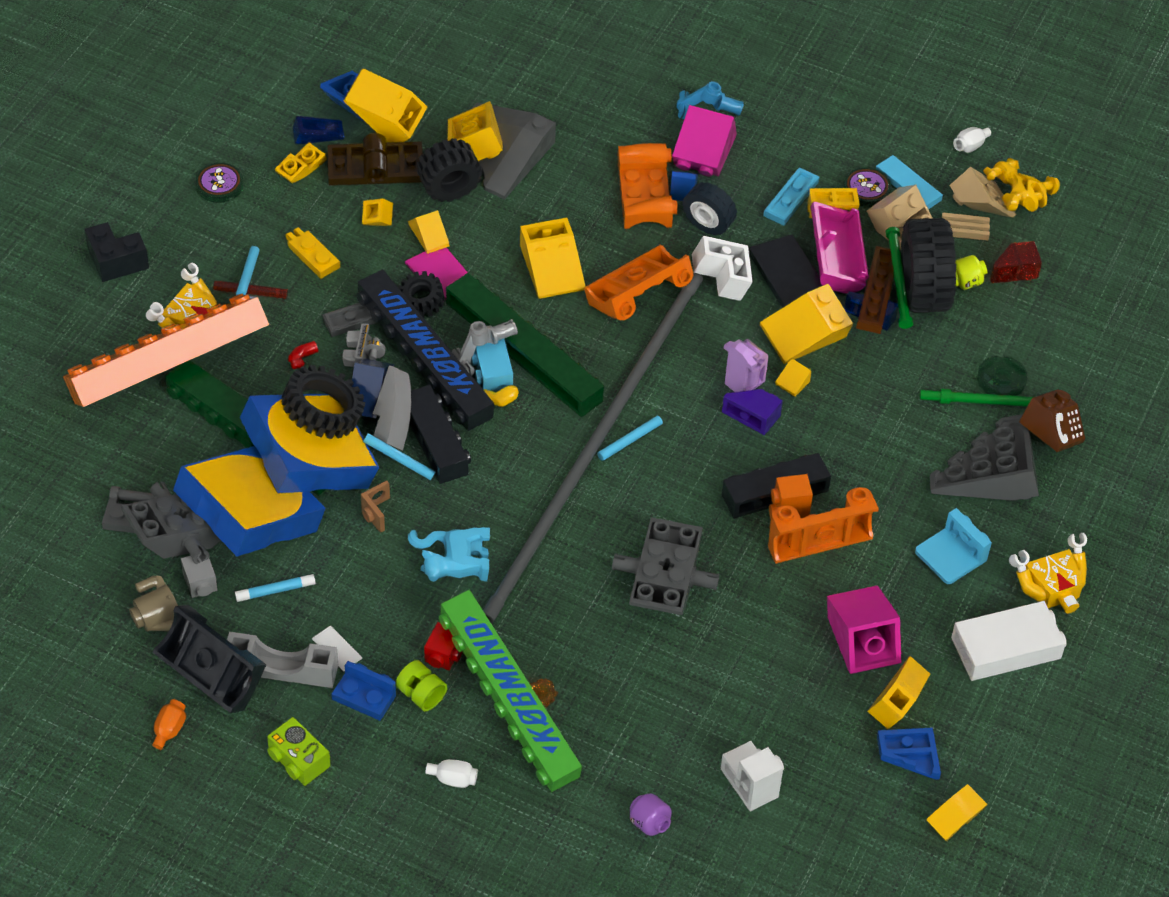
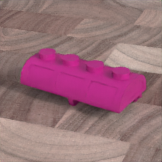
[811,201,869,294]

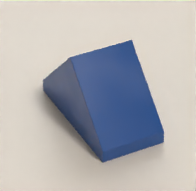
[670,171,698,201]

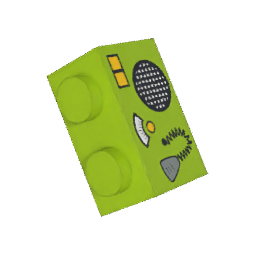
[267,717,331,786]

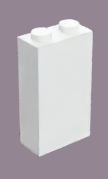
[951,601,1066,681]

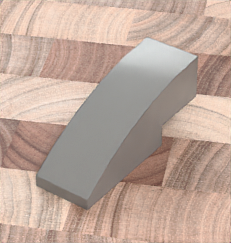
[373,366,411,451]

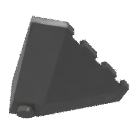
[472,102,556,200]
[930,414,1039,500]

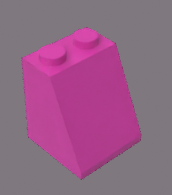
[672,105,737,177]
[827,585,901,674]

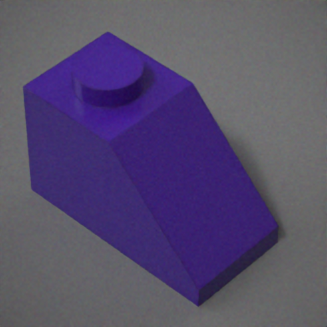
[722,389,783,435]

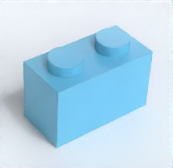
[471,339,513,392]

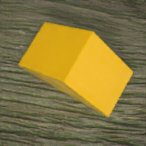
[408,210,449,254]

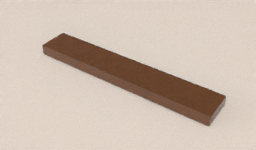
[856,246,894,334]

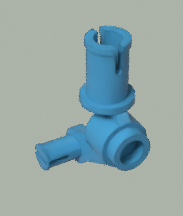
[677,81,744,119]

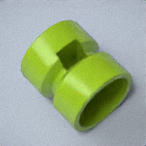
[395,660,447,712]

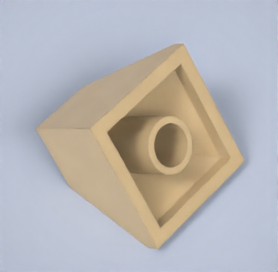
[949,167,1016,218]

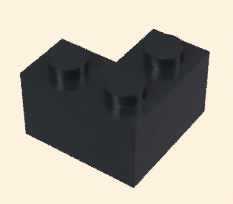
[85,222,149,282]

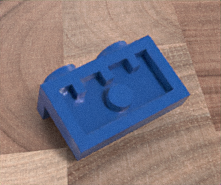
[332,661,396,721]

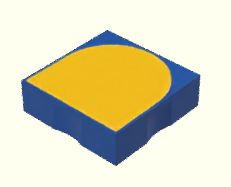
[240,393,379,493]
[173,446,326,556]

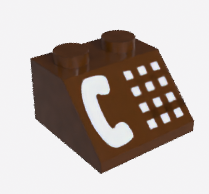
[1019,389,1085,452]

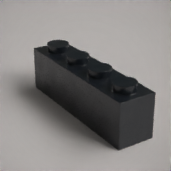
[409,385,471,484]
[722,453,831,519]

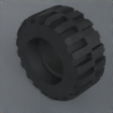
[901,218,956,313]

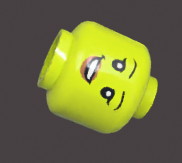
[955,255,988,290]

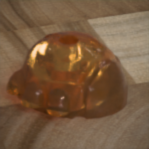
[530,679,558,708]

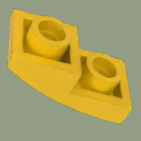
[275,142,327,183]
[926,784,988,841]

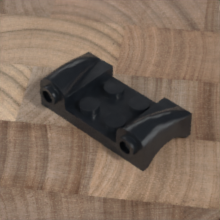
[153,605,266,713]

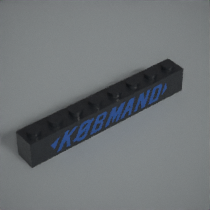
[356,269,494,431]

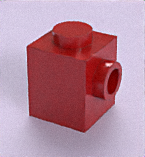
[424,622,463,671]

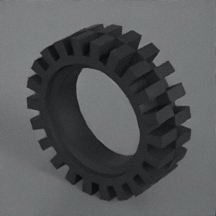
[281,365,365,439]

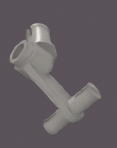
[452,319,518,376]

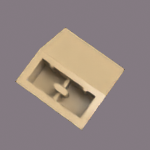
[867,185,932,249]

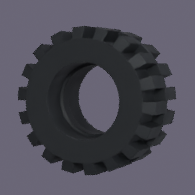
[417,138,482,202]

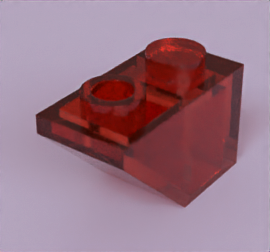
[990,241,1042,284]

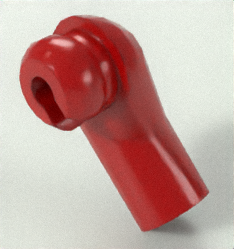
[288,341,318,370]

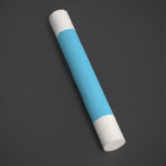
[235,574,316,602]

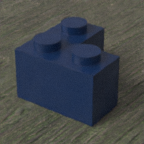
[352,359,395,418]

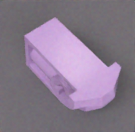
[724,339,768,392]

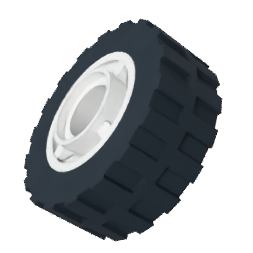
[682,182,737,235]

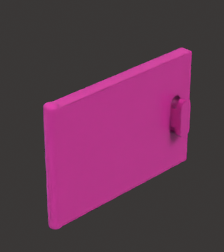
[405,248,468,300]

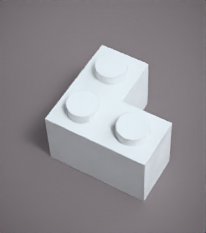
[692,236,752,301]
[721,741,784,811]

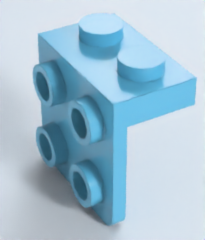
[915,508,992,584]

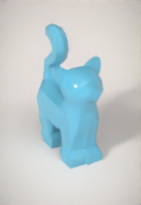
[408,527,490,582]

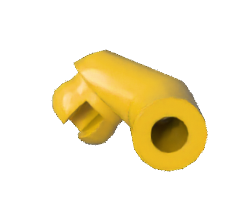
[484,385,519,407]

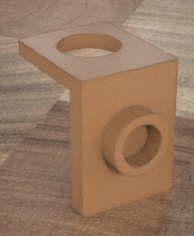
[361,481,390,533]

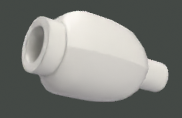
[953,127,991,153]
[426,760,478,788]

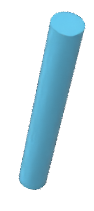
[236,246,260,295]
[597,415,663,461]
[363,433,435,480]

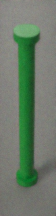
[885,227,913,329]

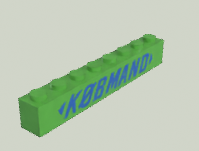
[439,589,582,792]

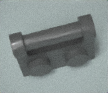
[102,486,155,533]

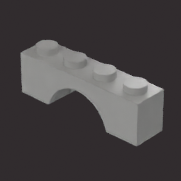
[227,632,338,688]

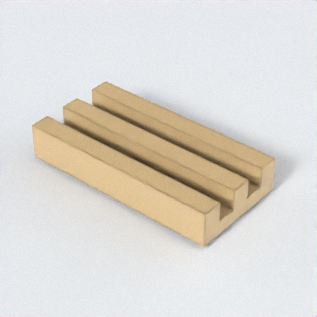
[942,213,990,241]

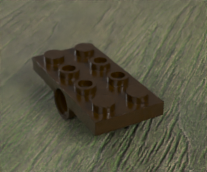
[327,133,423,186]

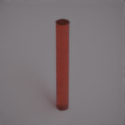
[213,280,288,299]

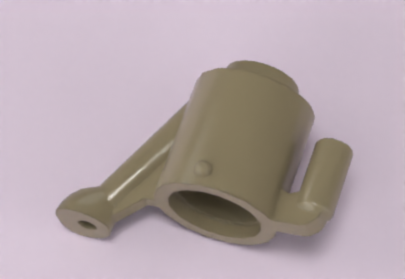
[129,575,178,632]

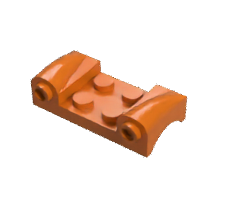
[618,143,677,229]
[584,245,693,320]
[768,487,879,564]

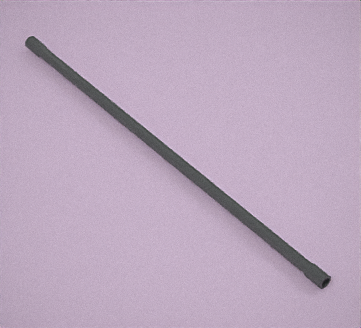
[483,272,703,624]

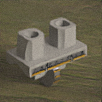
[342,324,386,367]

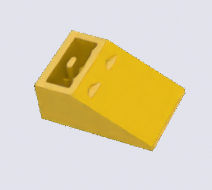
[343,68,427,143]
[520,218,586,299]

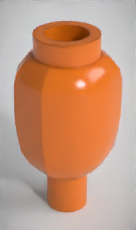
[152,699,186,750]

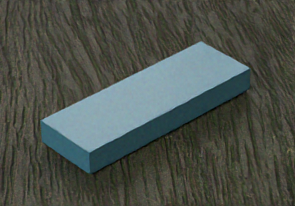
[876,155,943,209]
[763,167,819,226]

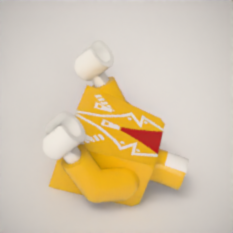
[146,263,217,328]
[1009,533,1087,614]

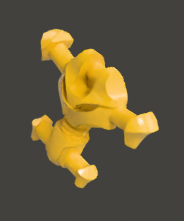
[983,158,1060,212]

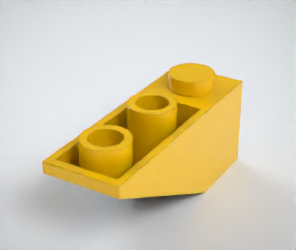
[868,656,930,729]

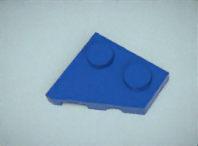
[877,728,941,780]

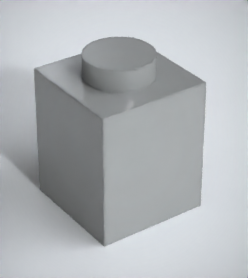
[181,555,218,598]

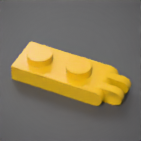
[285,227,340,279]

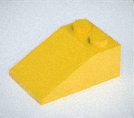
[448,101,503,162]
[760,284,853,364]

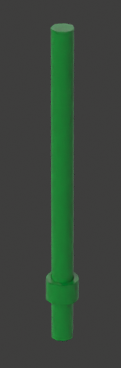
[919,389,1034,407]

